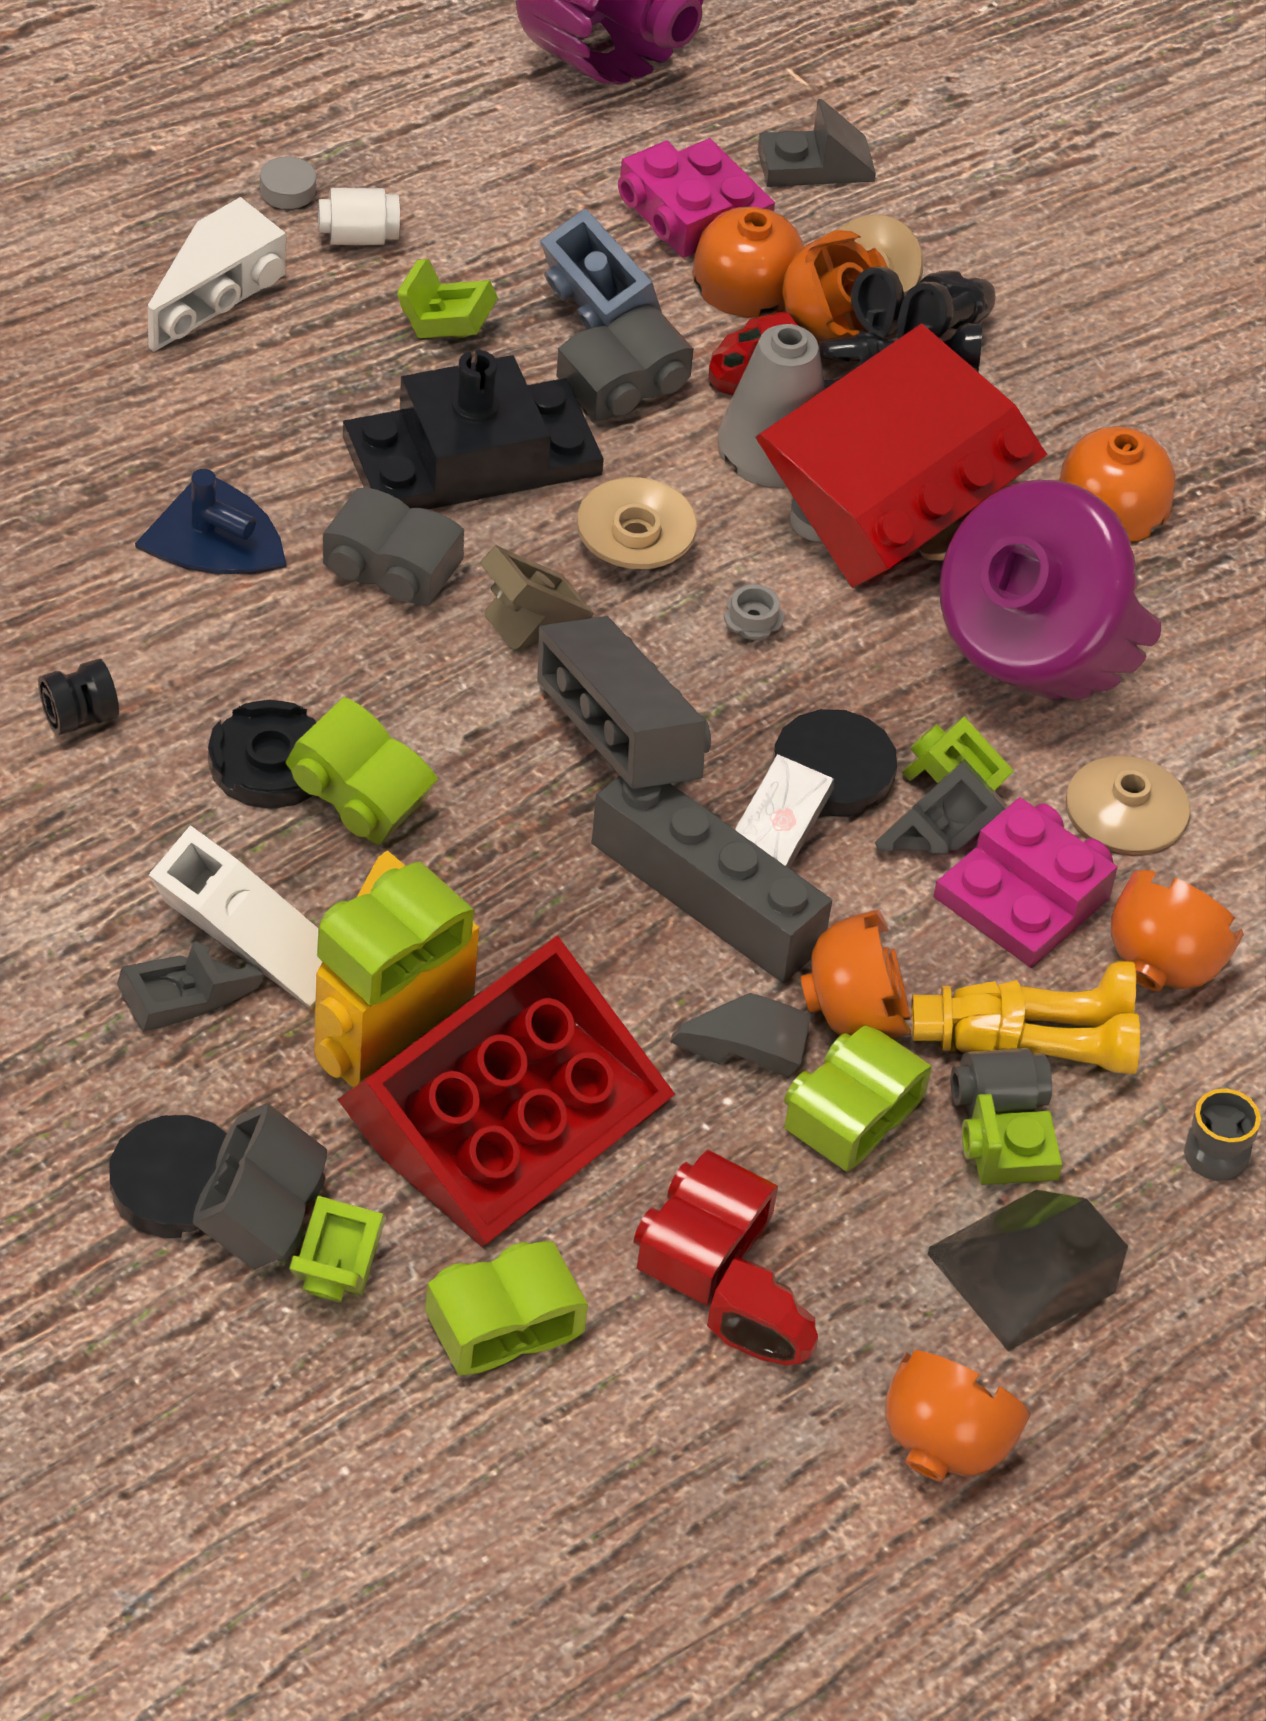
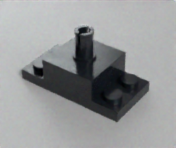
[343,350,604,509]

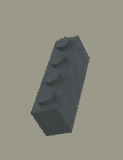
[537,616,711,789]
[591,776,833,984]

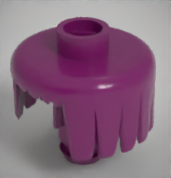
[515,0,703,85]
[939,480,1161,700]

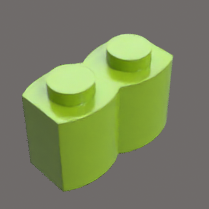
[286,697,438,845]
[317,861,474,1006]
[784,1025,932,1172]
[425,1241,588,1375]

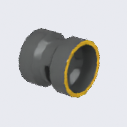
[1184,1088,1261,1181]

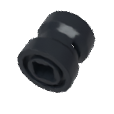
[38,659,119,735]

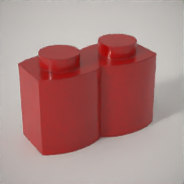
[633,1150,778,1306]

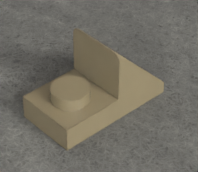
[480,545,595,651]

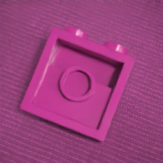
[618,138,775,258]
[933,797,1118,968]

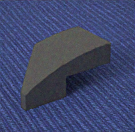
[875,759,1007,854]
[117,941,263,1032]
[670,993,811,1078]

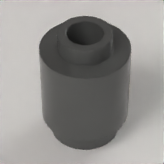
[950,1047,1052,1118]

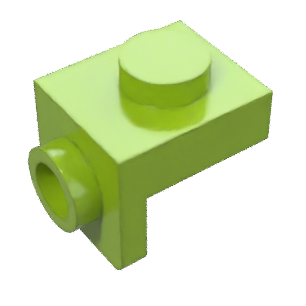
[397,259,498,338]
[289,1196,386,1302]

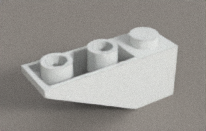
[148,197,286,352]
[149,826,323,1010]

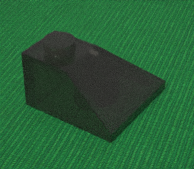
[928,1189,1128,1352]

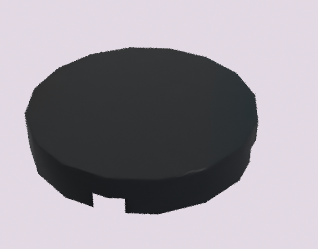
[208,699,320,809]
[773,709,897,817]
[109,1115,227,1238]

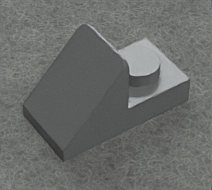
[757,99,876,187]

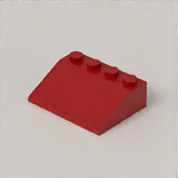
[755,323,1048,588]
[337,935,676,1247]

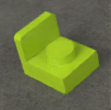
[901,716,1014,791]
[962,1094,1062,1185]

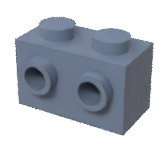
[540,208,662,330]

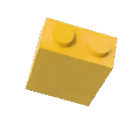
[314,850,479,1087]

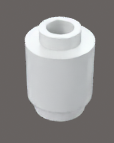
[318,188,400,245]

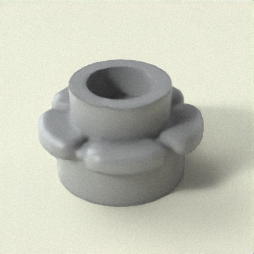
[724,584,784,640]

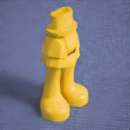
[911,961,1140,1074]

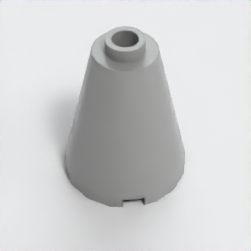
[717,324,825,487]

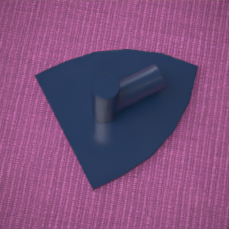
[135,469,286,574]

